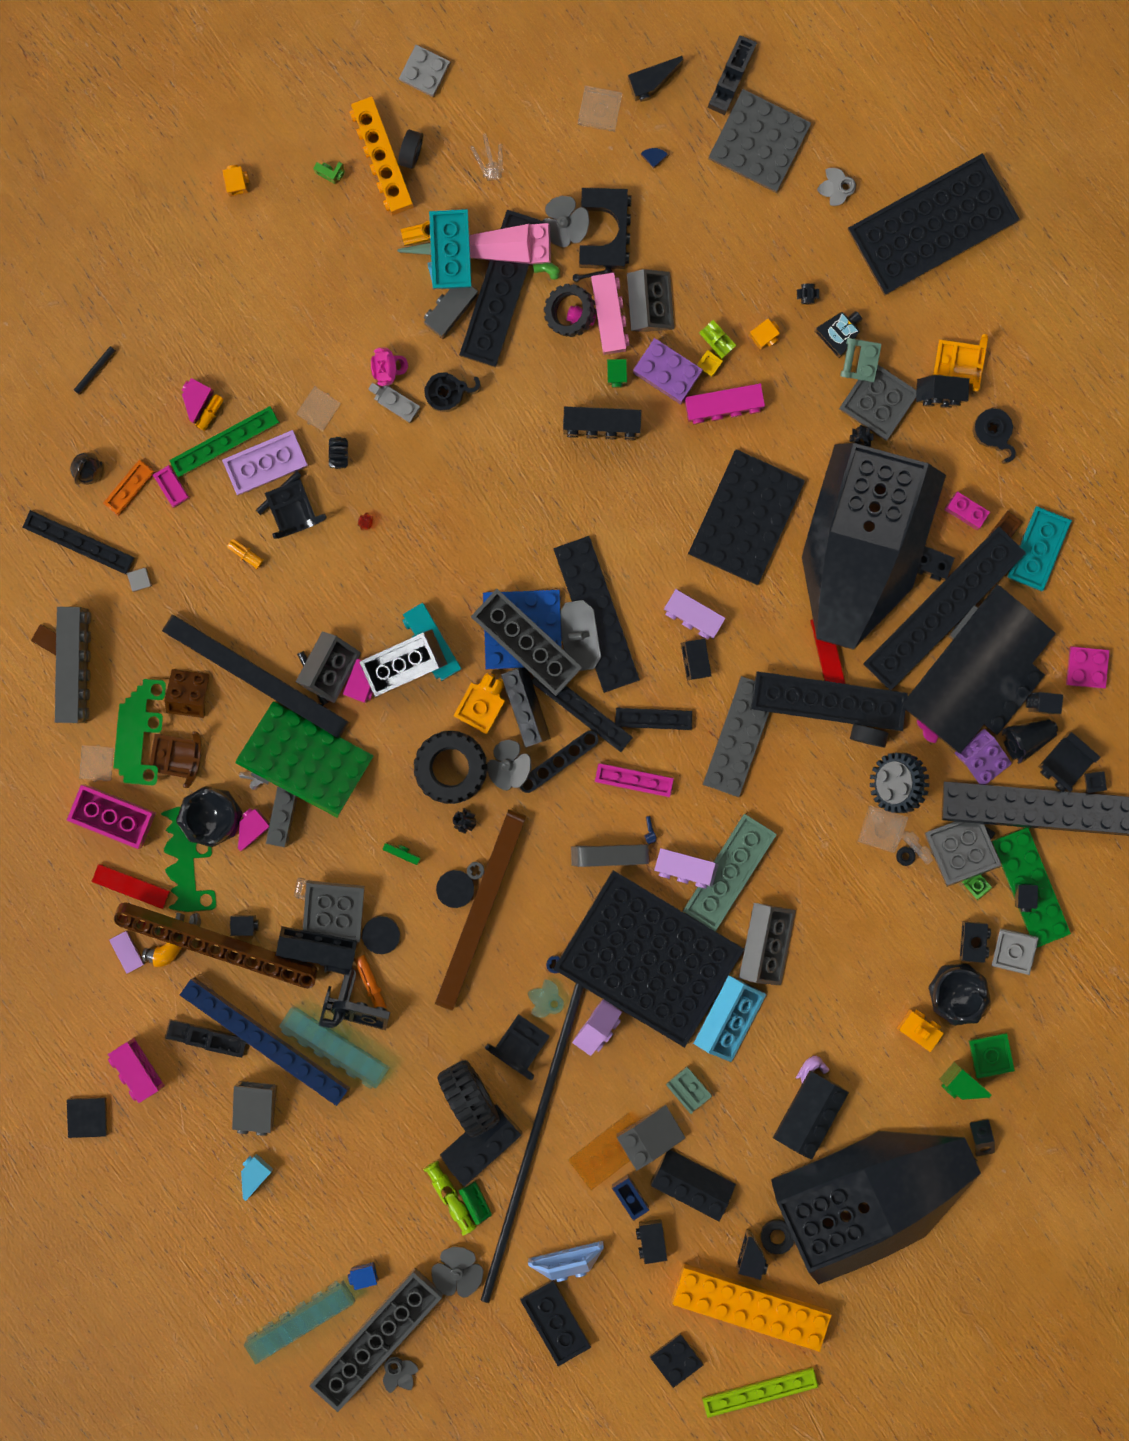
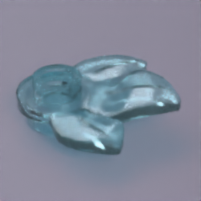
[528,979,564,1018]

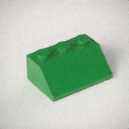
[939,1062,992,1100]

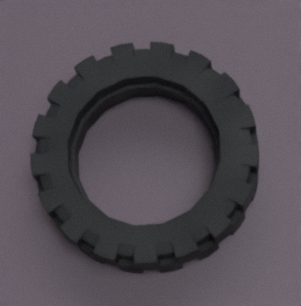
[544,284,596,337]

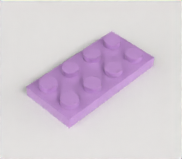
[222,430,308,496]

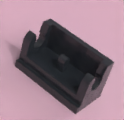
[680,639,711,681]

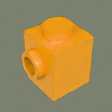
[222,165,249,197]
[749,318,780,350]

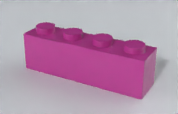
[684,383,765,424]

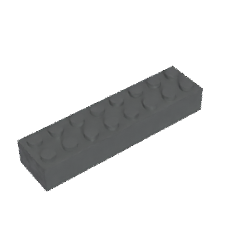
[309,1268,443,1412]

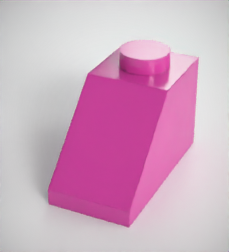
[182,378,214,424]
[343,659,373,703]
[238,808,270,851]

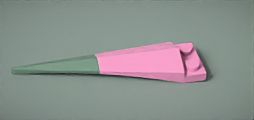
[397,223,551,264]

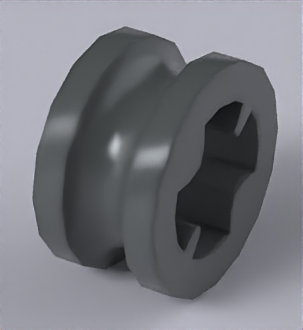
[467,862,484,879]

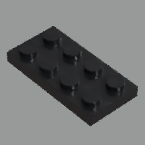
[520,1280,591,1366]

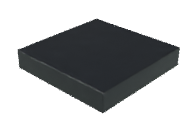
[67,1097,107,1138]

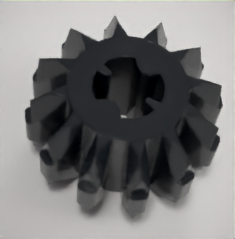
[329,437,348,469]

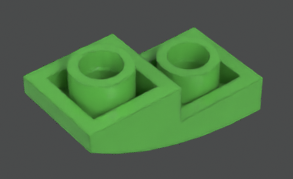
[962,875,992,901]

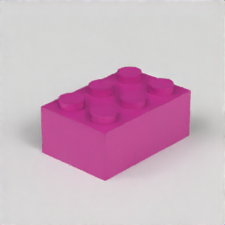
[108,1038,165,1103]

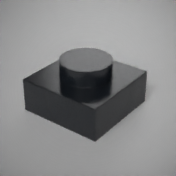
[1084,771,1107,793]

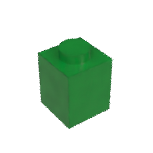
[607,359,627,388]

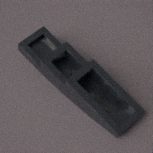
[707,35,757,115]
[165,1019,246,1058]

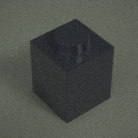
[1015,884,1038,912]
[230,915,259,936]

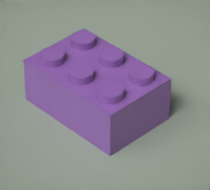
[633,338,703,405]

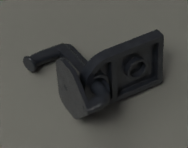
[318,965,390,1030]

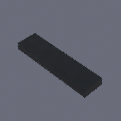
[615,708,692,730]

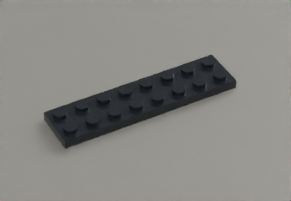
[459,209,543,368]
[553,536,640,693]
[751,671,908,731]

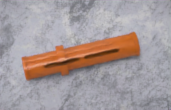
[354,955,387,1008]

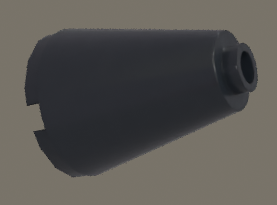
[1002,719,1058,764]

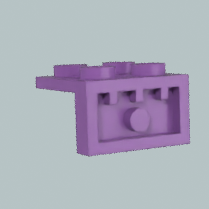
[955,729,1011,785]

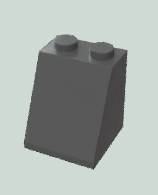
[232,1081,277,1136]

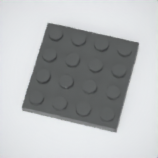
[708,89,811,193]

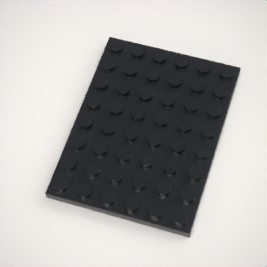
[553,870,744,1048]

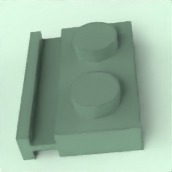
[666,1066,712,1114]

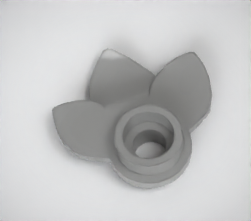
[817,168,856,206]

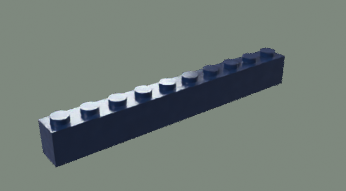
[180,977,350,1106]

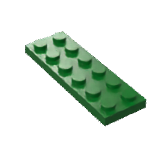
[991,827,1071,948]

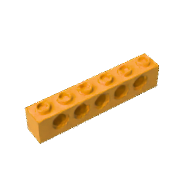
[349,96,414,216]

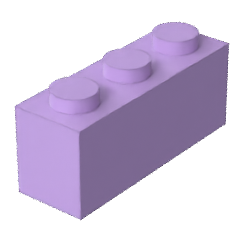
[664,589,725,640]
[654,848,718,889]

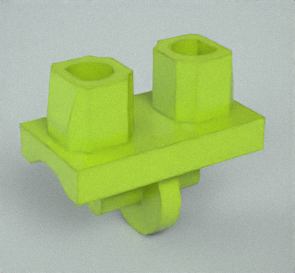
[699,320,736,359]

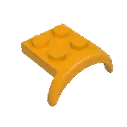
[933,334,988,391]

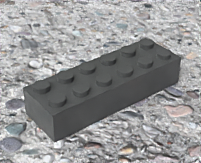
[471,589,582,696]
[55,607,91,723]

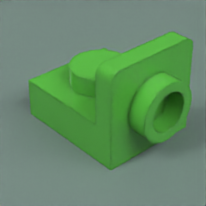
[313,162,345,184]

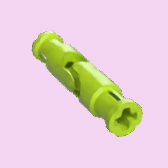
[423,1160,477,1236]

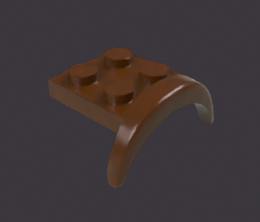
[148,731,202,788]

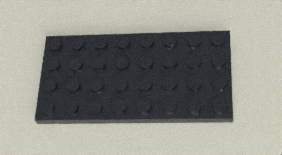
[848,153,1020,296]

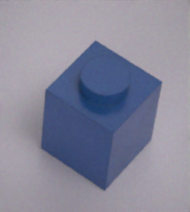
[348,1262,379,1290]

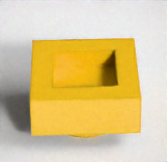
[697,350,723,378]

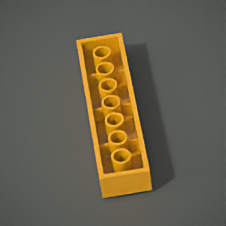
[672,1263,831,1352]

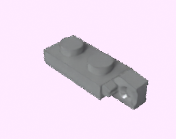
[368,383,420,423]

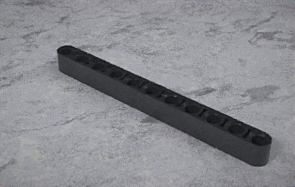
[162,614,350,739]

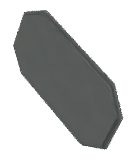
[560,600,601,671]

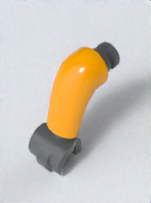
[142,913,201,967]

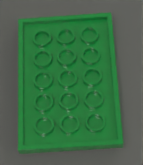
[235,701,374,818]

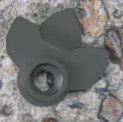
[383,1357,418,1393]

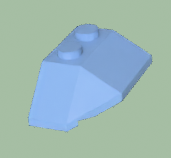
[528,1241,604,1282]

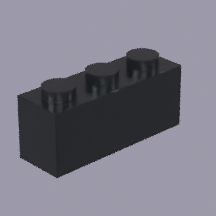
[1026,692,1063,715]

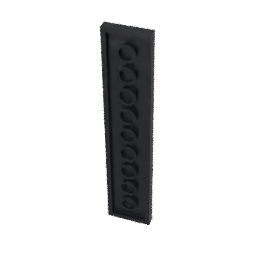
[863,526,1026,691]
[942,782,1129,836]

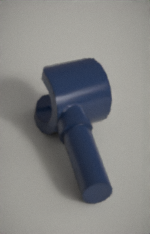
[644,816,656,844]

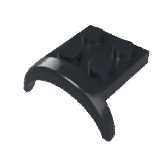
[264,480,327,539]
[485,1014,550,1080]

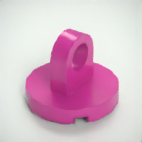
[371,347,408,386]

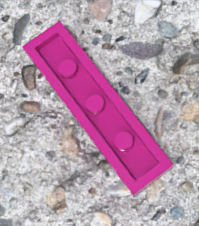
[595,763,674,797]

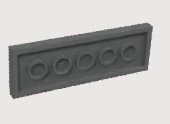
[702,676,769,797]

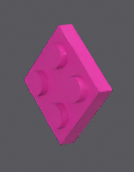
[1066,647,1109,689]

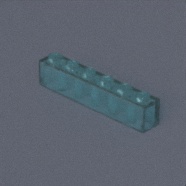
[279,1005,390,1089]
[244,1280,355,1365]

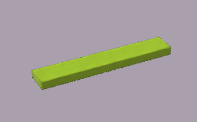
[702,1367,818,1418]

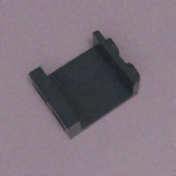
[1038,732,1101,792]

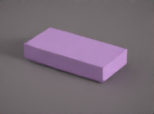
[109,931,144,974]

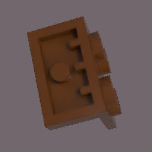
[164,669,210,718]

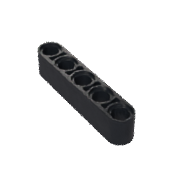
[519,731,598,793]

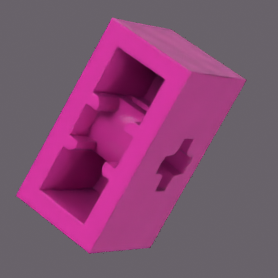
[944,491,990,530]

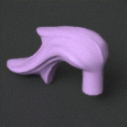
[796,1056,829,1083]

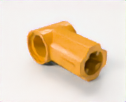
[400,221,430,246]

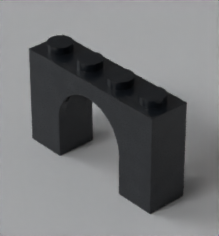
[579,188,632,269]

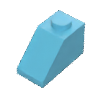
[241,1154,273,1201]

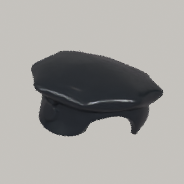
[176,786,242,847]
[928,963,991,1026]

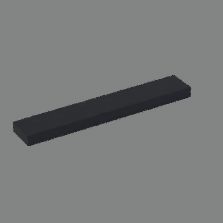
[22,510,135,575]
[532,677,633,753]

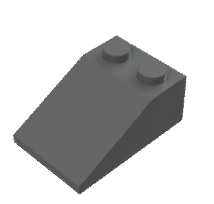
[616,1105,685,1171]

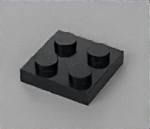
[650,1333,704,1388]

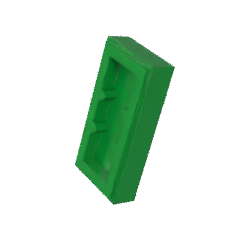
[383,842,421,865]
[459,1181,492,1225]

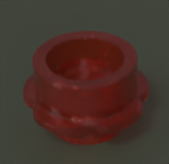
[358,512,373,531]

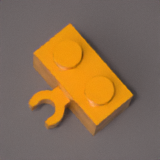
[897,1009,944,1052]

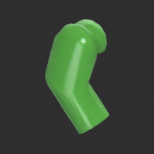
[533,263,560,280]

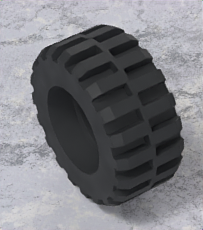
[413,731,488,804]
[437,1060,500,1137]

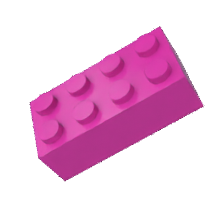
[67,784,156,849]

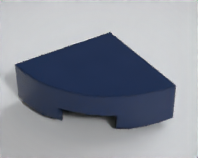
[641,148,668,169]

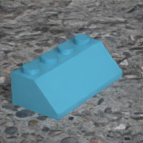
[693,976,766,1062]

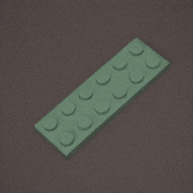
[683,814,777,931]

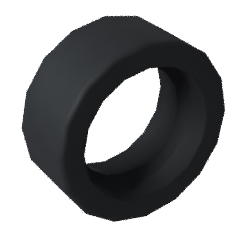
[398,129,423,169]
[850,724,889,748]

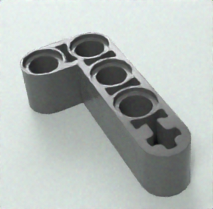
[571,844,649,867]

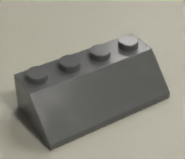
[739,903,796,986]

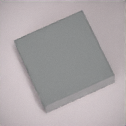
[127,568,152,592]

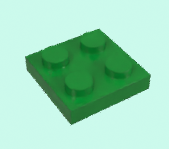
[968,1033,1015,1079]

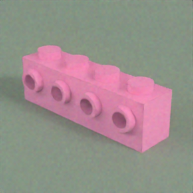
[591,273,629,355]

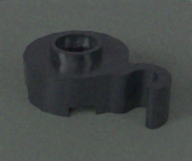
[424,372,481,412]
[972,408,1016,464]

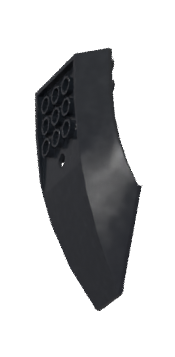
[802,443,946,650]
[771,1131,981,1285]

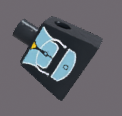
[814,311,863,358]

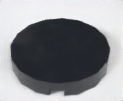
[436,870,474,908]
[362,916,401,954]

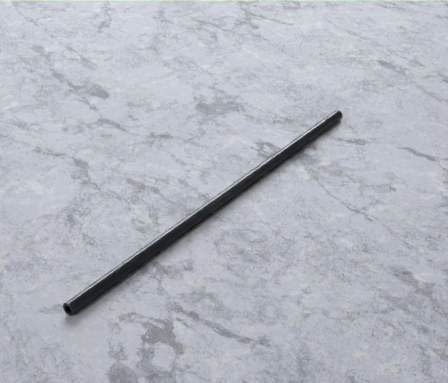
[480,983,584,1303]

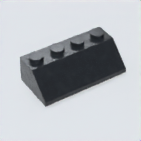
[773,1070,849,1160]
[440,1103,522,1187]
[650,1149,736,1221]

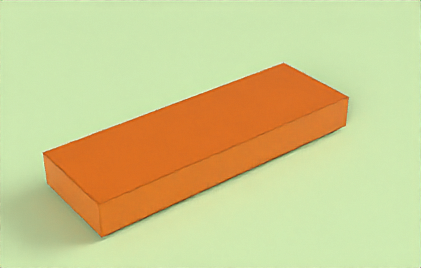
[103,459,155,516]

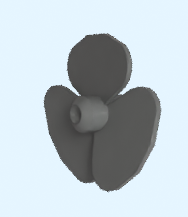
[543,196,590,247]
[487,740,531,791]
[431,1247,483,1298]

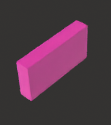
[153,465,190,508]

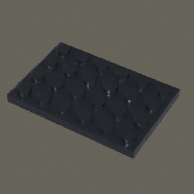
[688,449,805,586]

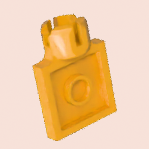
[453,673,505,734]

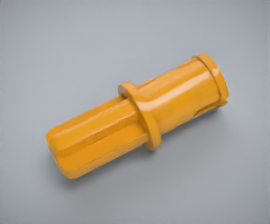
[195,394,224,431]
[227,539,264,569]

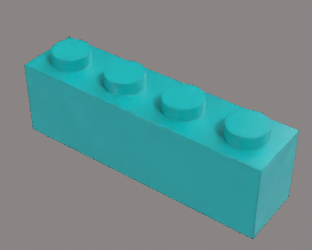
[402,603,462,681]

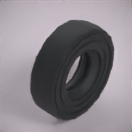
[760,1219,794,1254]

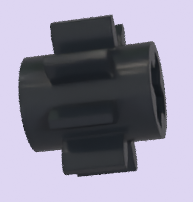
[797,284,820,305]
[849,425,874,447]
[453,808,477,834]

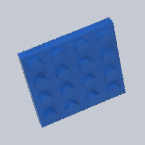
[483,590,562,669]

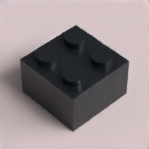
[916,375,970,408]

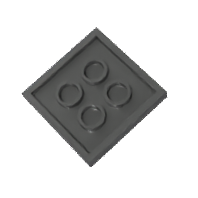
[839,365,916,441]
[925,822,1001,887]
[303,880,365,942]

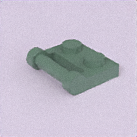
[840,338,881,382]

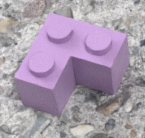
[572,999,622,1056]

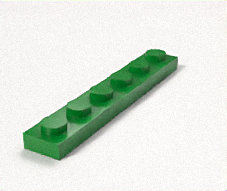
[169,406,280,478]

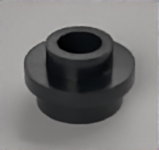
[896,847,916,866]

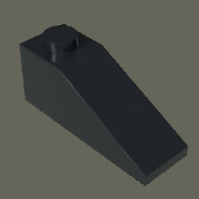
[628,56,683,102]

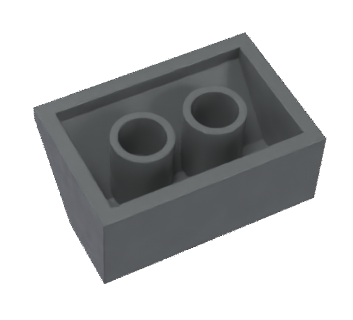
[627,269,674,332]
[296,631,361,703]

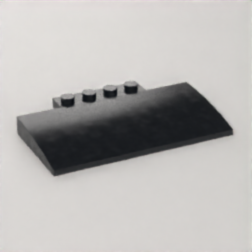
[901,585,1056,754]

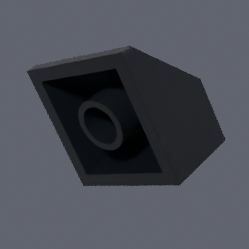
[736,1229,768,1280]

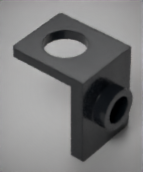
[970,1119,995,1157]

